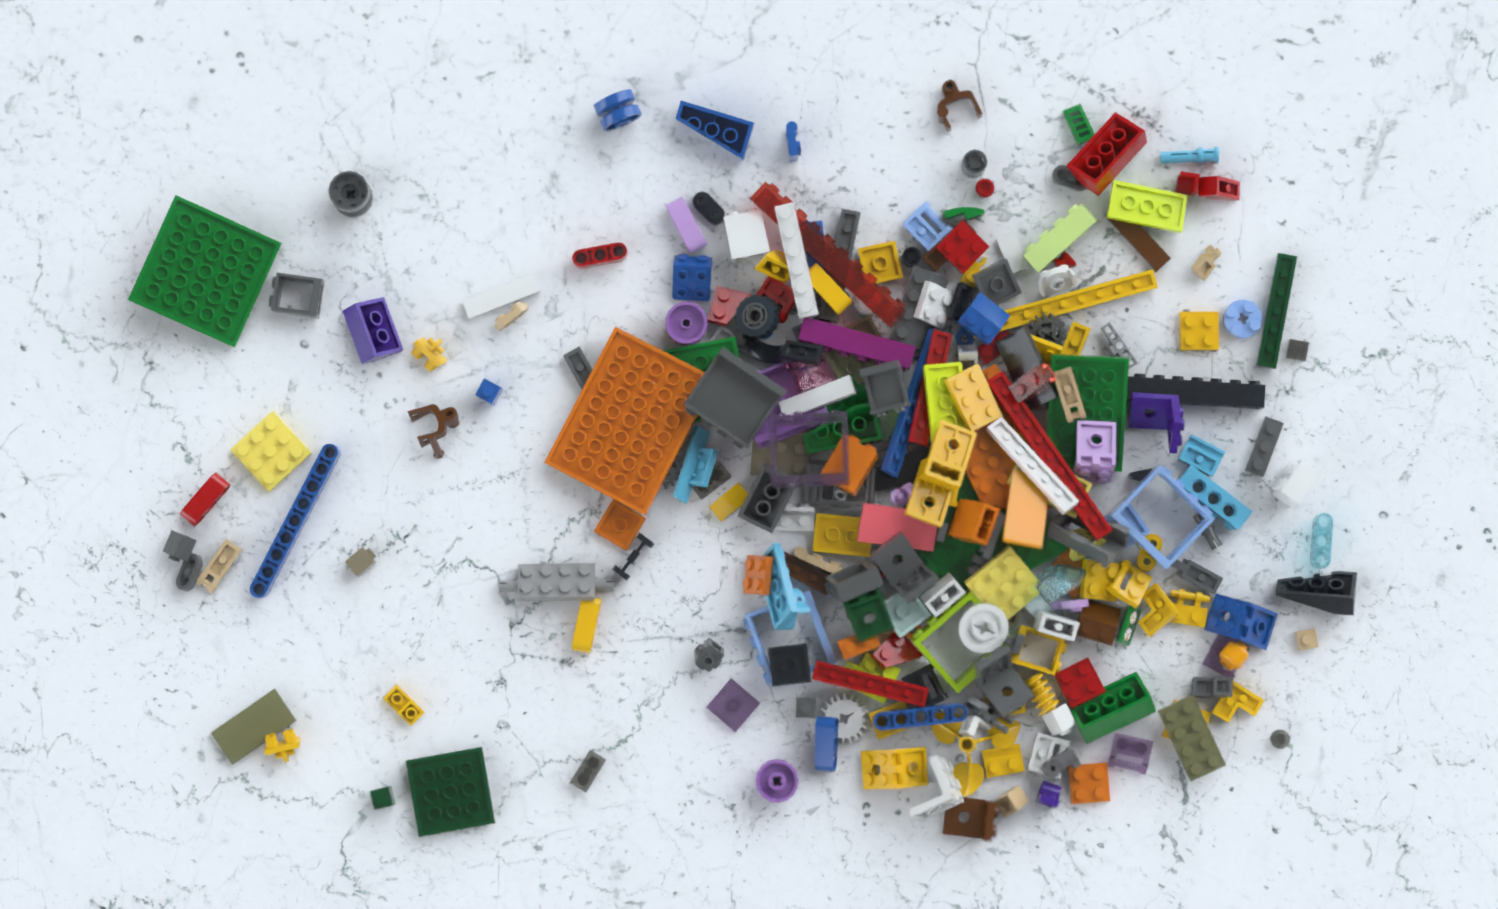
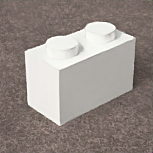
[920,573,966,617]
[1033,609,1080,641]

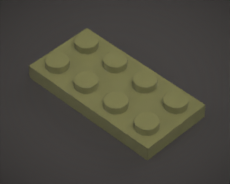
[1158,695,1226,781]

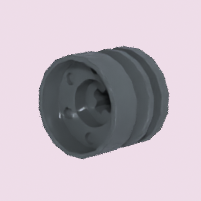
[328,171,373,217]

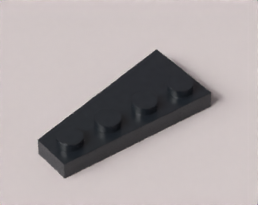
[863,443,931,491]

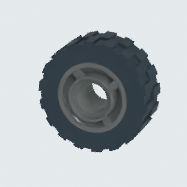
[735,295,780,339]

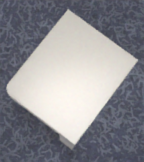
[957,344,978,367]
[958,715,992,740]

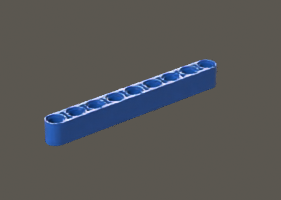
[250,444,341,598]

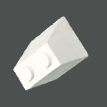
[723,208,770,264]

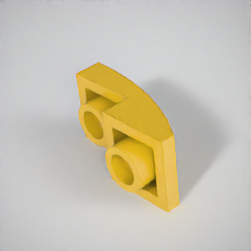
[383,684,425,726]

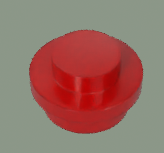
[975,178,995,198]

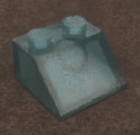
[1035,563,1087,604]

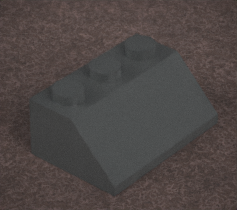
[737,461,798,533]

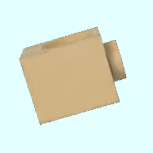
[994,785,1029,817]

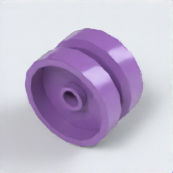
[665,302,708,346]
[756,759,798,802]

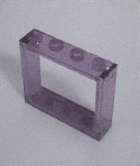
[769,409,850,488]

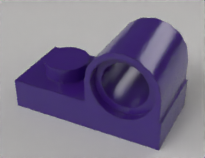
[1035,780,1062,808]

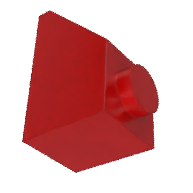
[1198,176,1240,201]

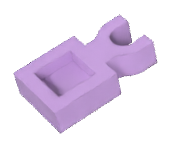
[1052,599,1089,612]

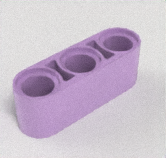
[665,197,707,254]

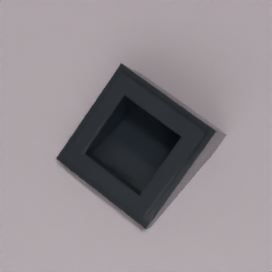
[1128,468,1152,482]

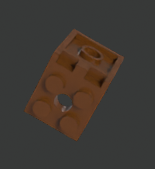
[942,797,999,842]

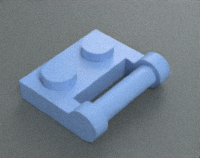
[902,201,953,252]

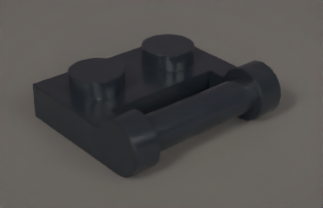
[901,664,949,713]

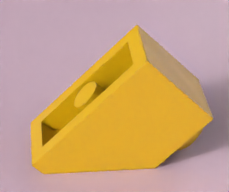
[755,249,790,283]

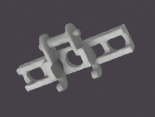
[1100,322,1138,369]

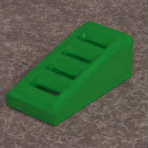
[1062,104,1095,146]

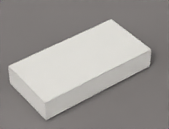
[996,232,1029,274]

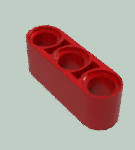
[572,242,628,269]
[180,472,231,527]

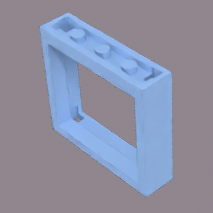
[1109,465,1215,569]
[743,590,837,687]

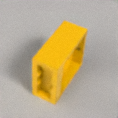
[1011,625,1067,675]

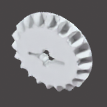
[958,603,1009,653]
[819,694,869,744]

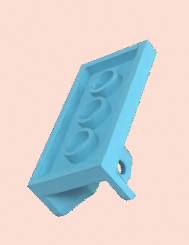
[762,543,810,630]

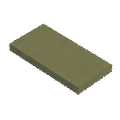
[211,689,297,765]

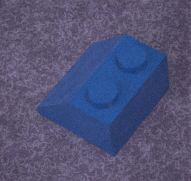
[956,292,1010,346]

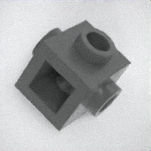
[694,638,724,672]

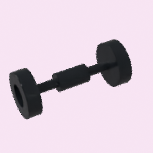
[612,532,654,581]

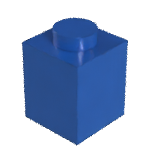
[475,378,503,406]

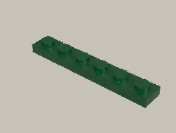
[1256,253,1297,369]

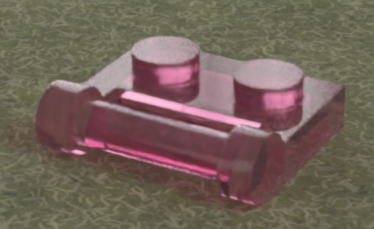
[786,355,834,394]

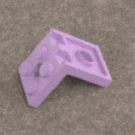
[1072,420,1116,484]

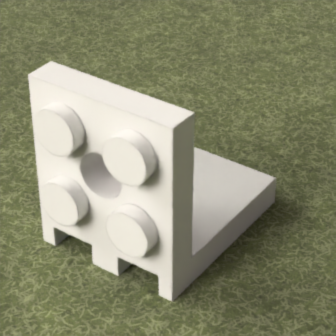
[909,755,964,821]

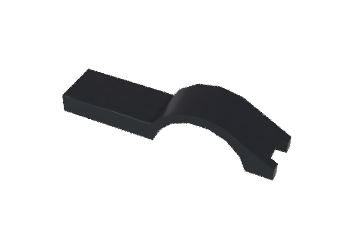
[738,334,824,366]

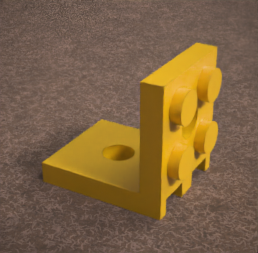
[861,747,929,790]

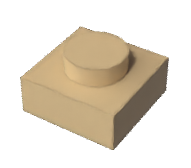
[1295,628,1319,651]

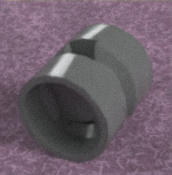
[961,149,987,178]

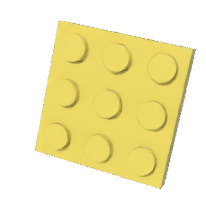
[230,411,312,492]
[964,545,1045,620]

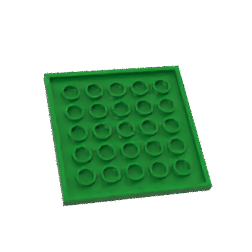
[128,195,282,348]

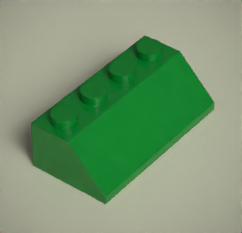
[1067,672,1156,744]

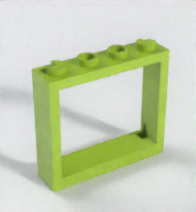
[910,589,1011,694]

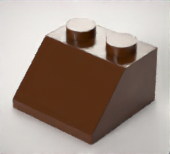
[1076,598,1121,646]

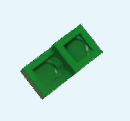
[943,207,985,222]

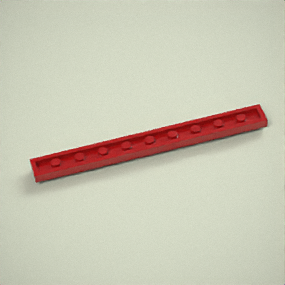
[987,371,1113,541]

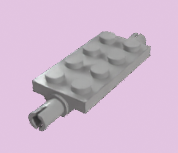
[499,563,615,602]

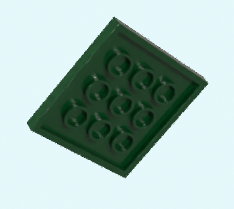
[406,747,496,837]

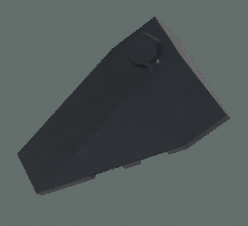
[1276,571,1357,615]

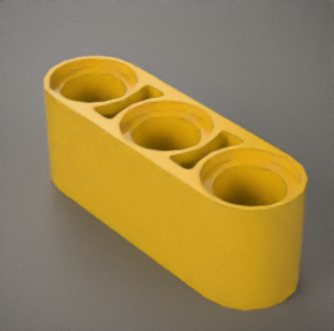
[809,263,853,315]
[571,598,602,654]

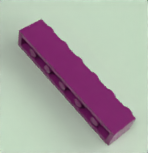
[798,318,916,372]

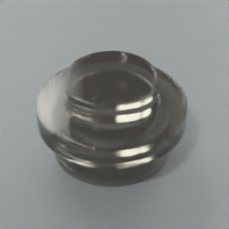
[1270,729,1290,749]

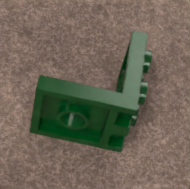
[843,587,895,644]

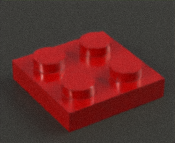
[935,220,990,274]
[1054,658,1106,709]

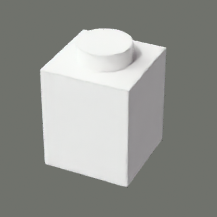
[1042,703,1077,736]

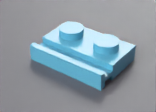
[1178,434,1225,477]

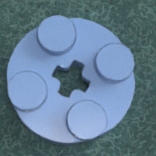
[1223,300,1262,338]

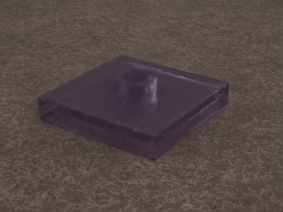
[706,678,760,732]

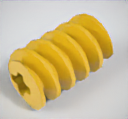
[1024,672,1059,716]

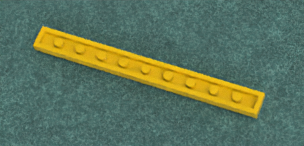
[973,269,1158,339]

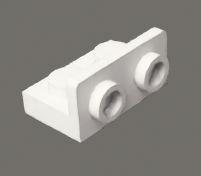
[776,503,815,531]

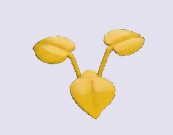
[931,712,1021,797]

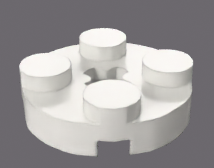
[1038,264,1077,298]

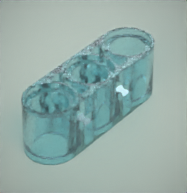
[1310,513,1333,569]

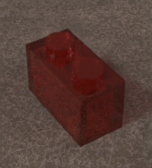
[1009,363,1057,403]

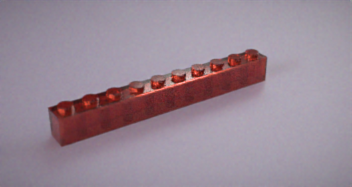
[750,182,906,329]

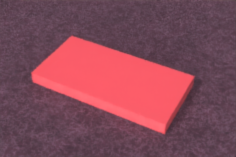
[857,503,937,551]

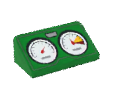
[1115,605,1141,646]

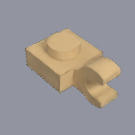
[1191,245,1222,281]

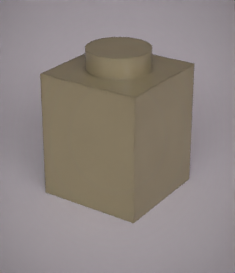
[345,547,377,577]

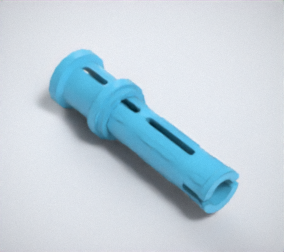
[1160,147,1219,164]

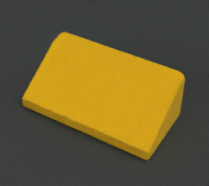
[709,482,748,522]

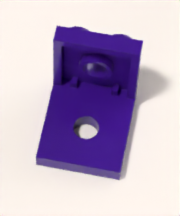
[1128,392,1185,454]

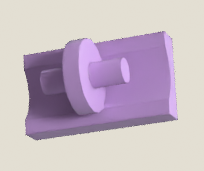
[889,483,913,507]

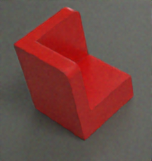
[1175,171,1200,196]

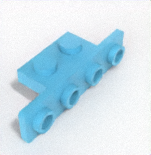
[673,426,718,503]

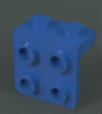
[672,254,713,301]

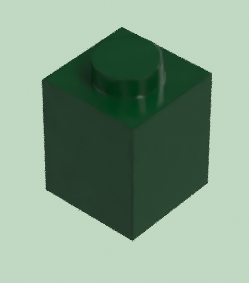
[370,786,396,810]

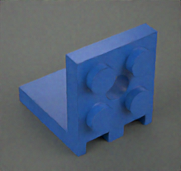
[1204,594,1278,650]

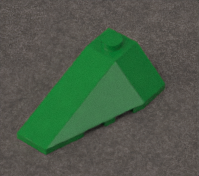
[803,402,884,454]

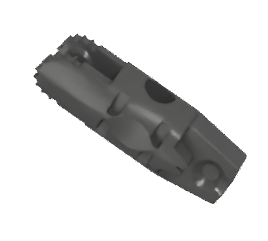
[966,696,1015,734]

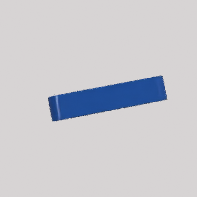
[873,703,968,730]

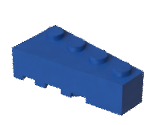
[675,101,755,160]

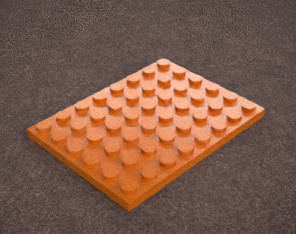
[544,327,704,516]

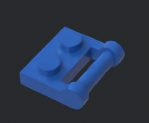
[786,121,801,162]

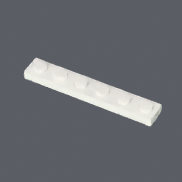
[774,202,819,319]
[986,417,1079,515]

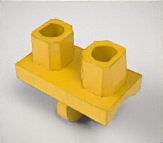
[411,337,448,372]
[264,729,301,762]

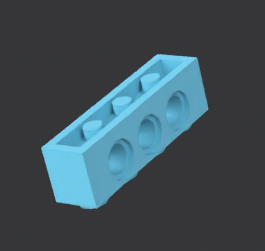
[1179,465,1253,531]

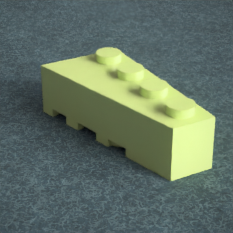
[1023,204,1099,273]

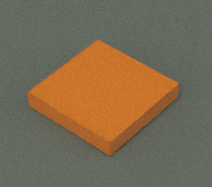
[594,499,646,551]

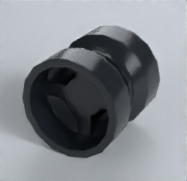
[902,247,921,268]

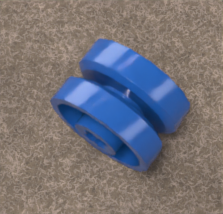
[593,89,642,131]

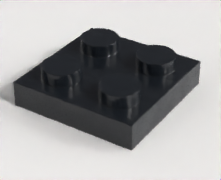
[768,643,811,687]

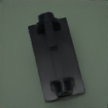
[947,282,975,322]

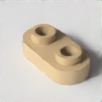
[494,301,529,332]

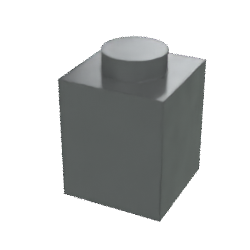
[163,530,197,562]
[796,698,816,718]

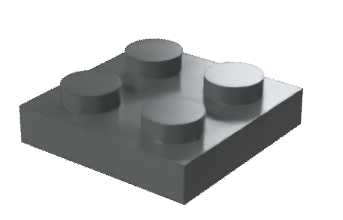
[971,258,1022,305]

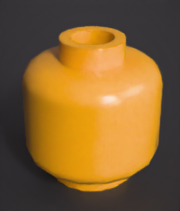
[1220,641,1249,670]

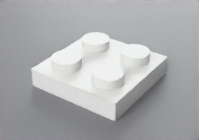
[913,281,954,329]

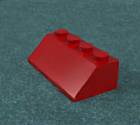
[1067,112,1147,196]

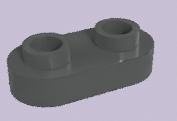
[1052,165,1086,192]
[176,553,203,592]

